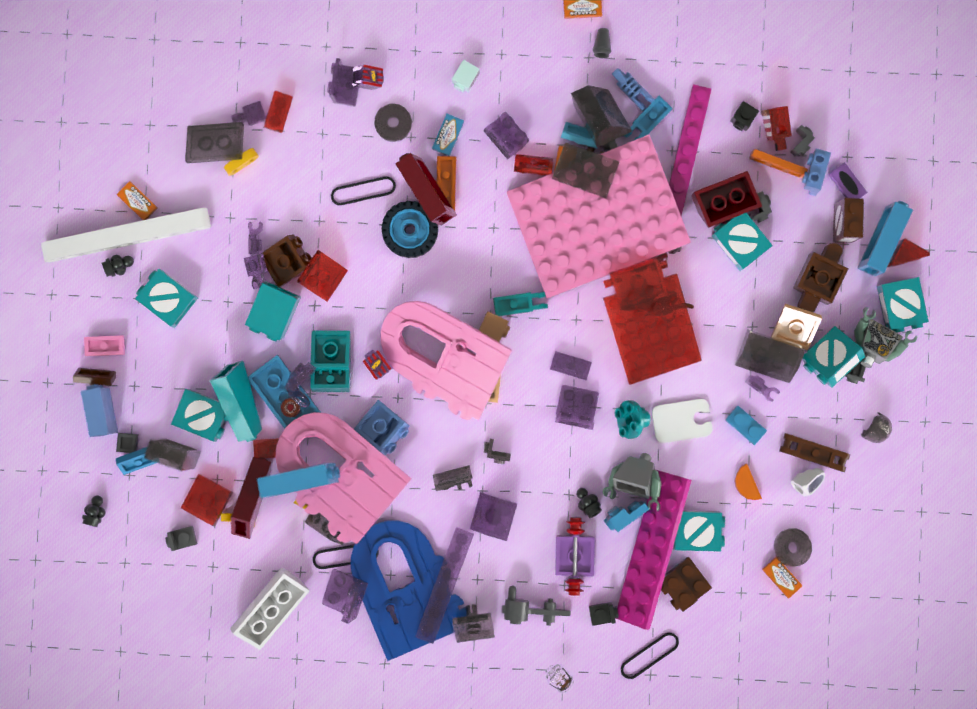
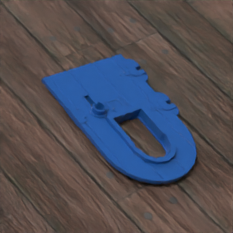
[351,521,468,661]

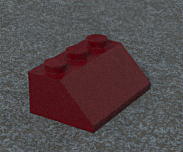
[691,171,762,228]

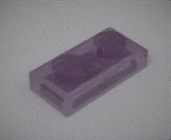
[550,351,592,380]

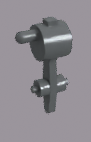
[501,585,571,626]

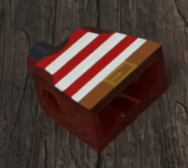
[761,106,792,151]

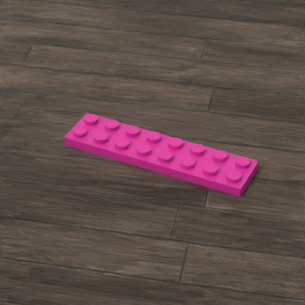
[615,470,692,630]

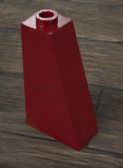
[231,457,272,539]

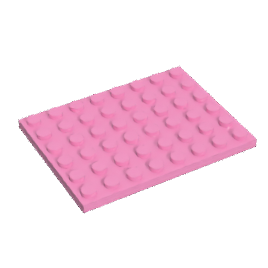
[507,135,691,299]

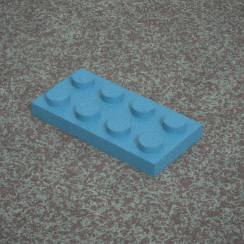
[248,355,321,429]

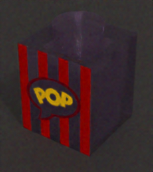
[353,64,384,90]
[363,350,393,380]

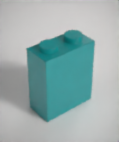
[245,281,301,341]

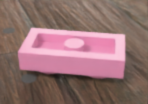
[84,335,125,356]

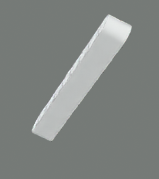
[41,208,211,263]

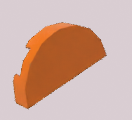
[734,463,762,500]

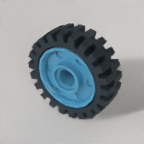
[381,201,438,258]

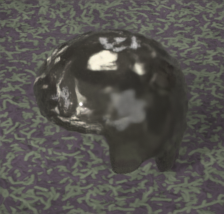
[861,412,893,443]

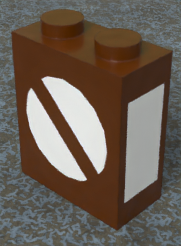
[833,198,864,243]

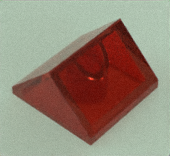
[887,238,930,268]

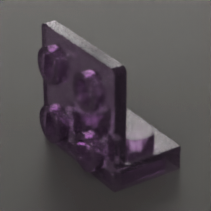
[327,58,362,107]
[554,385,599,430]
[322,569,368,624]

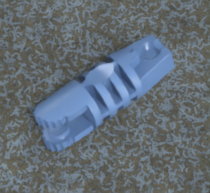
[612,68,655,112]

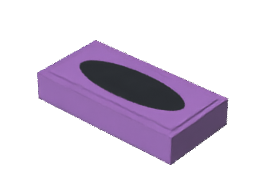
[828,162,868,198]

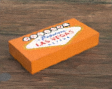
[563,0,602,19]
[116,181,158,220]
[762,557,803,599]

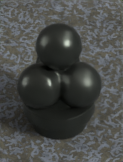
[101,255,134,277]
[576,488,602,518]
[82,495,106,527]

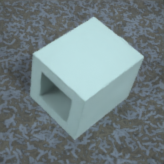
[452,59,480,93]

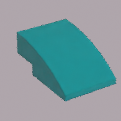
[310,331,351,392]

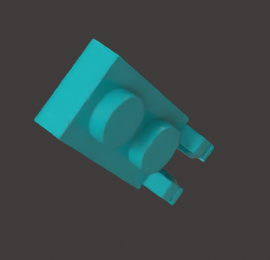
[493,292,548,317]

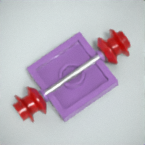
[555,517,595,596]

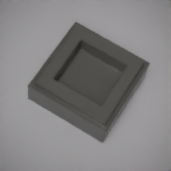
[116,433,139,453]

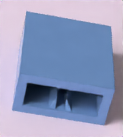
[81,384,118,437]

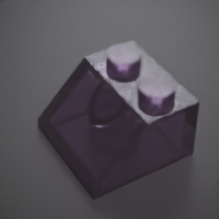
[470,492,517,541]

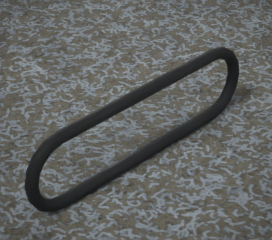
[331,176,396,205]
[313,545,379,569]
[621,633,679,679]

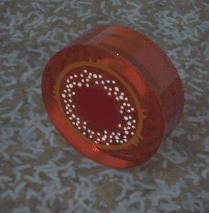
[281,398,301,417]

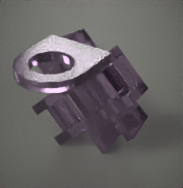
[285,362,316,408]

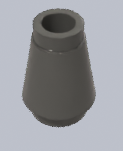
[592,28,611,58]

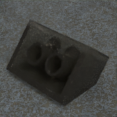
[571,85,632,147]
[735,329,805,383]

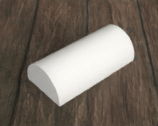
[230,568,310,650]

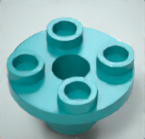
[615,400,651,439]

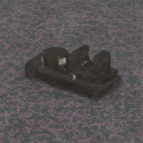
[433,465,473,491]

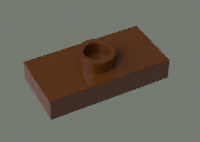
[73,368,116,386]

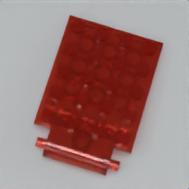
[603,257,702,385]

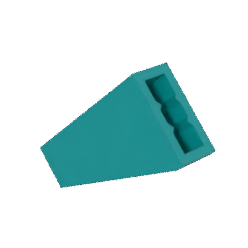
[210,361,262,442]

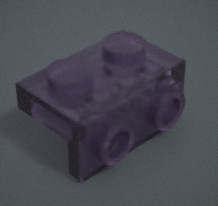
[483,112,529,160]

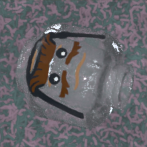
[545,663,574,693]

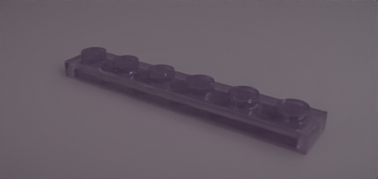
[415,527,474,644]

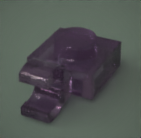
[231,101,267,126]
[248,222,264,256]
[243,254,268,289]
[745,375,780,402]

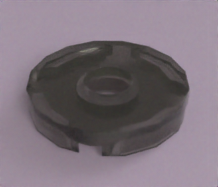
[374,103,412,142]
[773,528,812,567]

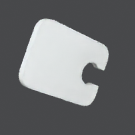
[652,399,713,443]

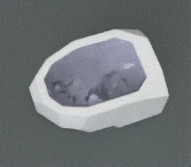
[791,468,825,497]

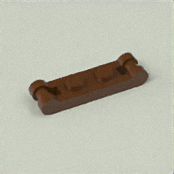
[779,433,851,473]

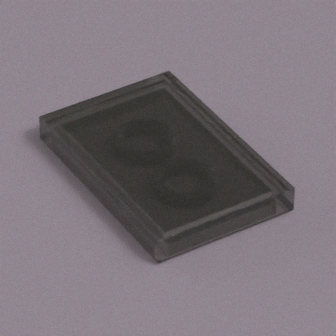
[185,122,244,164]
[552,143,620,199]

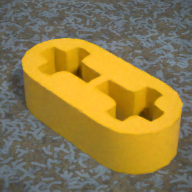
[223,148,259,176]

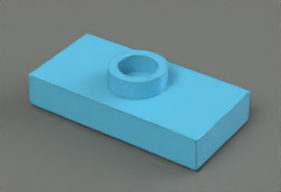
[561,122,602,149]

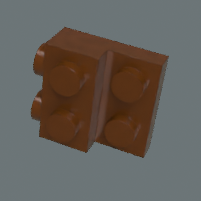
[259,234,313,287]
[661,557,712,612]

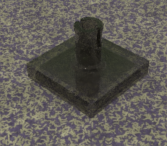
[452,604,495,643]

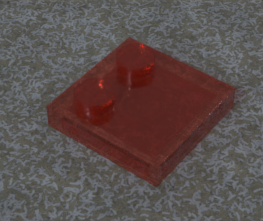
[297,250,348,302]
[181,474,233,526]

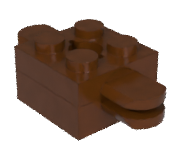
[793,243,848,312]

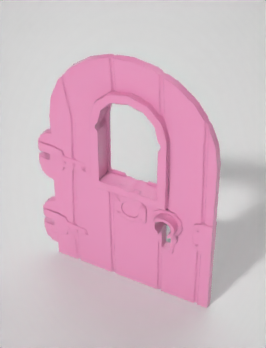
[381,301,512,420]
[275,412,411,545]

